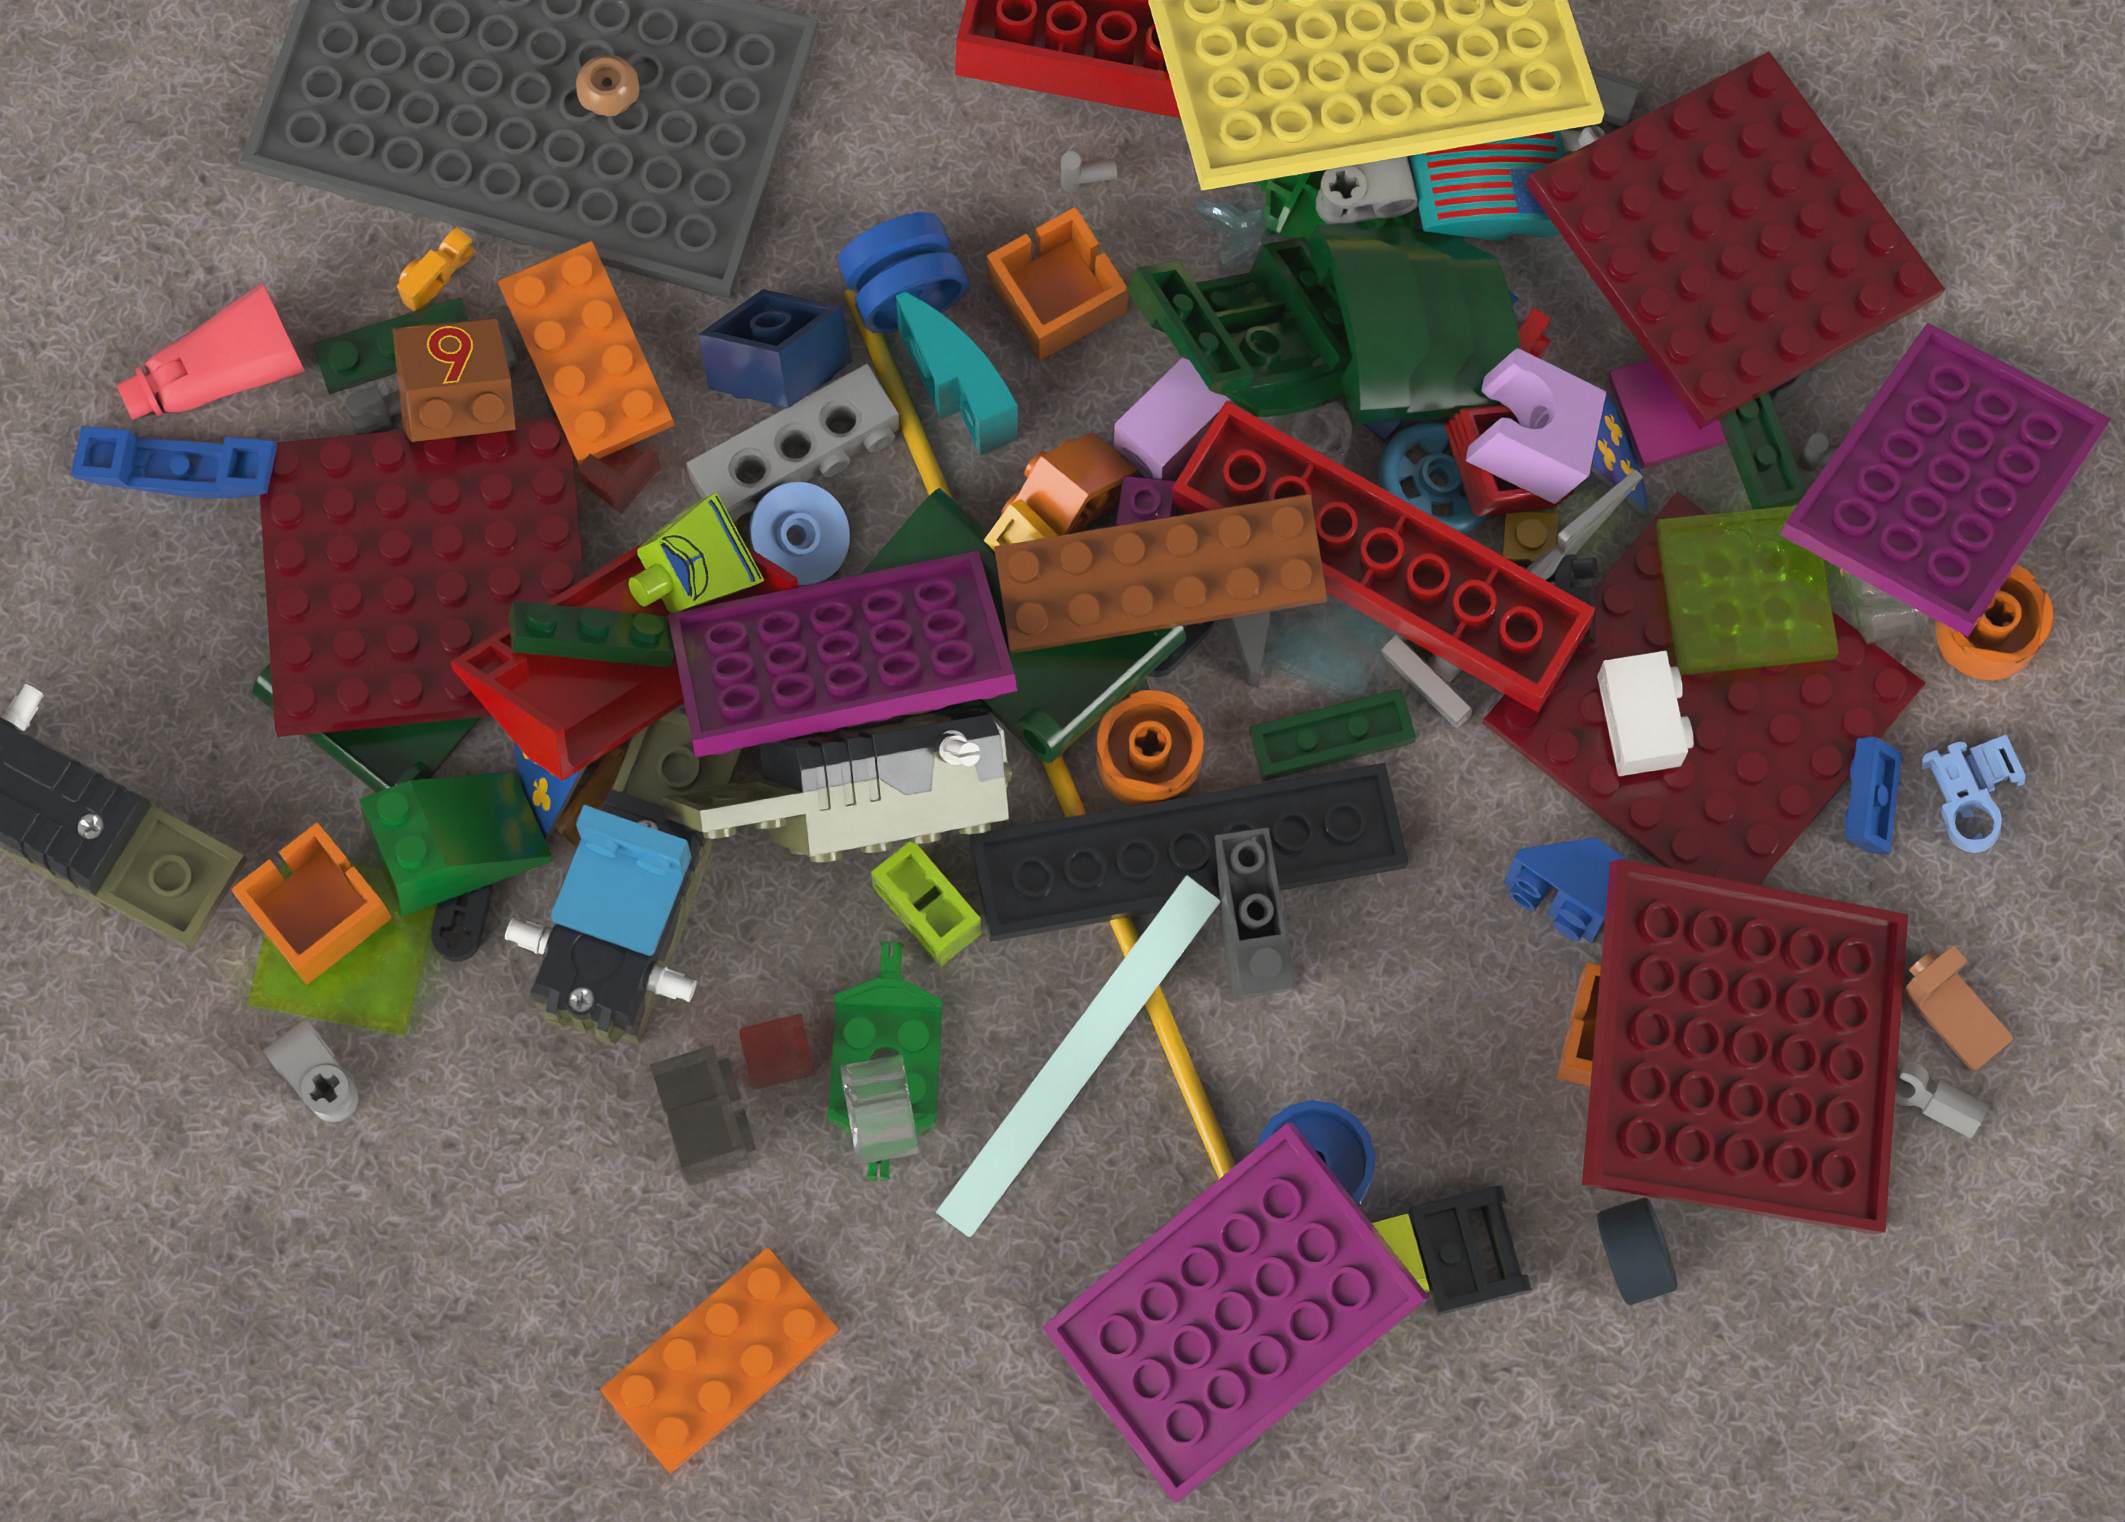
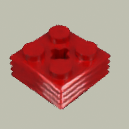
[1445,405,1574,516]

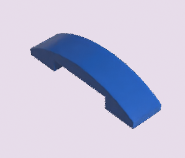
[71,426,277,498]

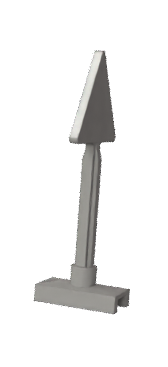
[1381,469,1643,730]

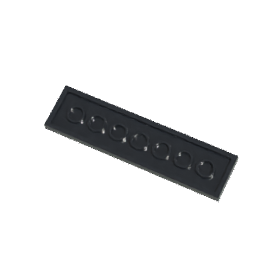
[969,763,1409,942]

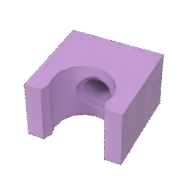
[1465,348,1606,504]
[1113,357,1234,482]

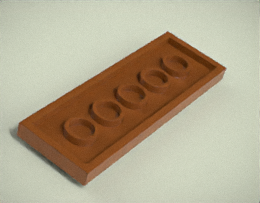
[994,494,1328,654]

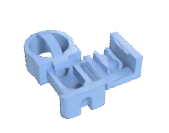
[1922,734,2026,853]

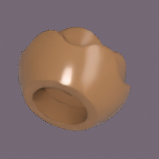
[576,55,639,117]

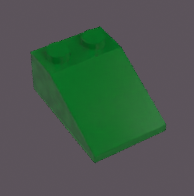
[359,771,553,916]

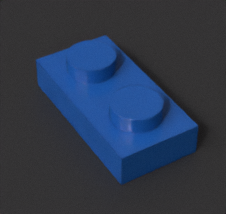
[1844,737,1902,854]

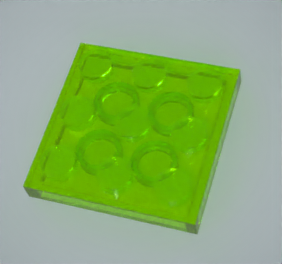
[1656,505,1839,675]
[247,860,437,1037]

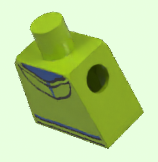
[628,492,764,613]

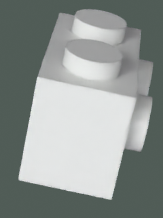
[1597,651,1693,776]

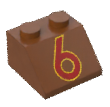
[392,317,516,442]

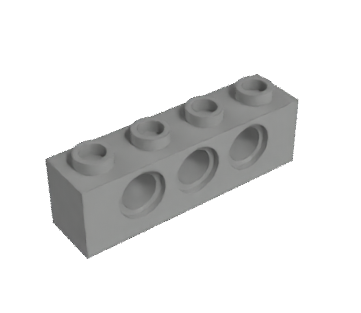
[686,364,900,527]

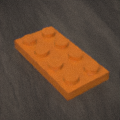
[497,241,675,467]
[599,1247,839,1475]

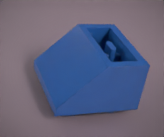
[1504,837,1629,944]

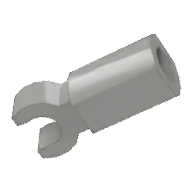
[1895,1061,1988,1138]

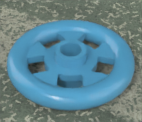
[1378,421,1489,534]

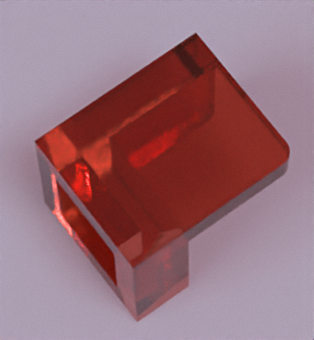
[577,445,661,514]
[739,1014,816,1090]

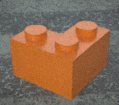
[1001,432,1139,536]

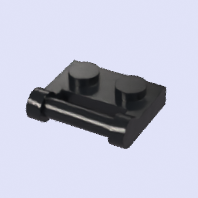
[1409,1186,1532,1316]

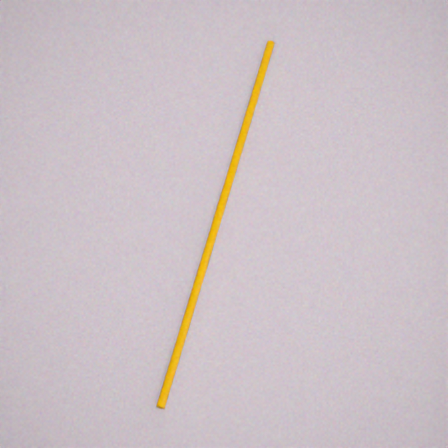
[844,289,1236,1179]

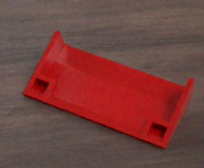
[451,540,798,781]

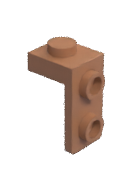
[1903,945,2013,1072]

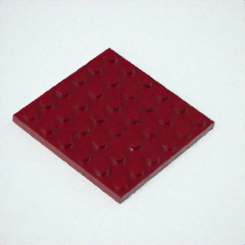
[1525,51,1945,429]
[260,416,585,737]
[1482,491,1926,886]
[1582,859,1908,1234]

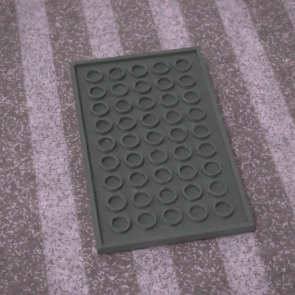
[241,0,819,299]

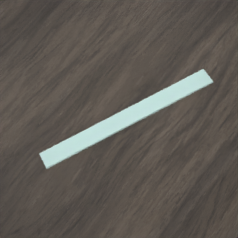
[936,875,1221,1237]

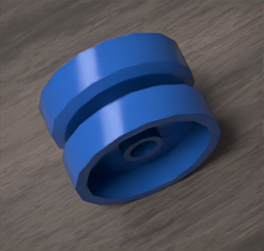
[838,212,969,333]
[1257,1100,1376,1206]

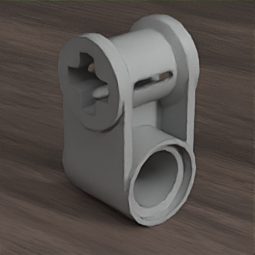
[1315,156,1419,224]
[262,1018,359,1123]

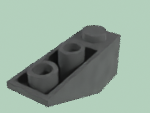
[1215,827,1296,1000]

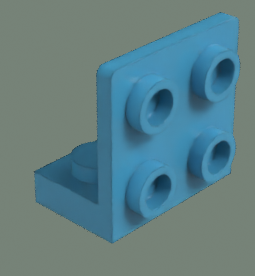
[551,805,692,956]

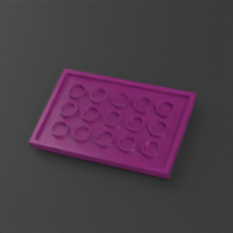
[1781,322,2111,637]
[668,551,1017,757]
[1042,1122,1430,1503]

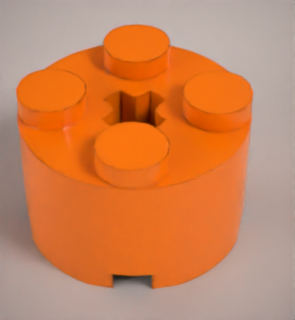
[1935,565,2053,681]
[1096,690,1204,806]

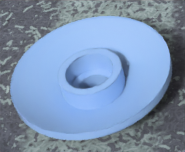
[749,482,850,586]

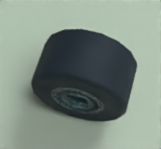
[1597,1197,1678,1305]

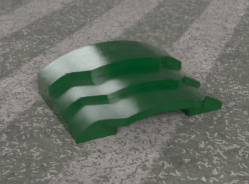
[1308,222,1521,424]
[1127,237,1353,417]

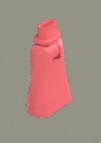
[116,283,305,420]

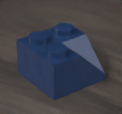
[698,289,852,408]

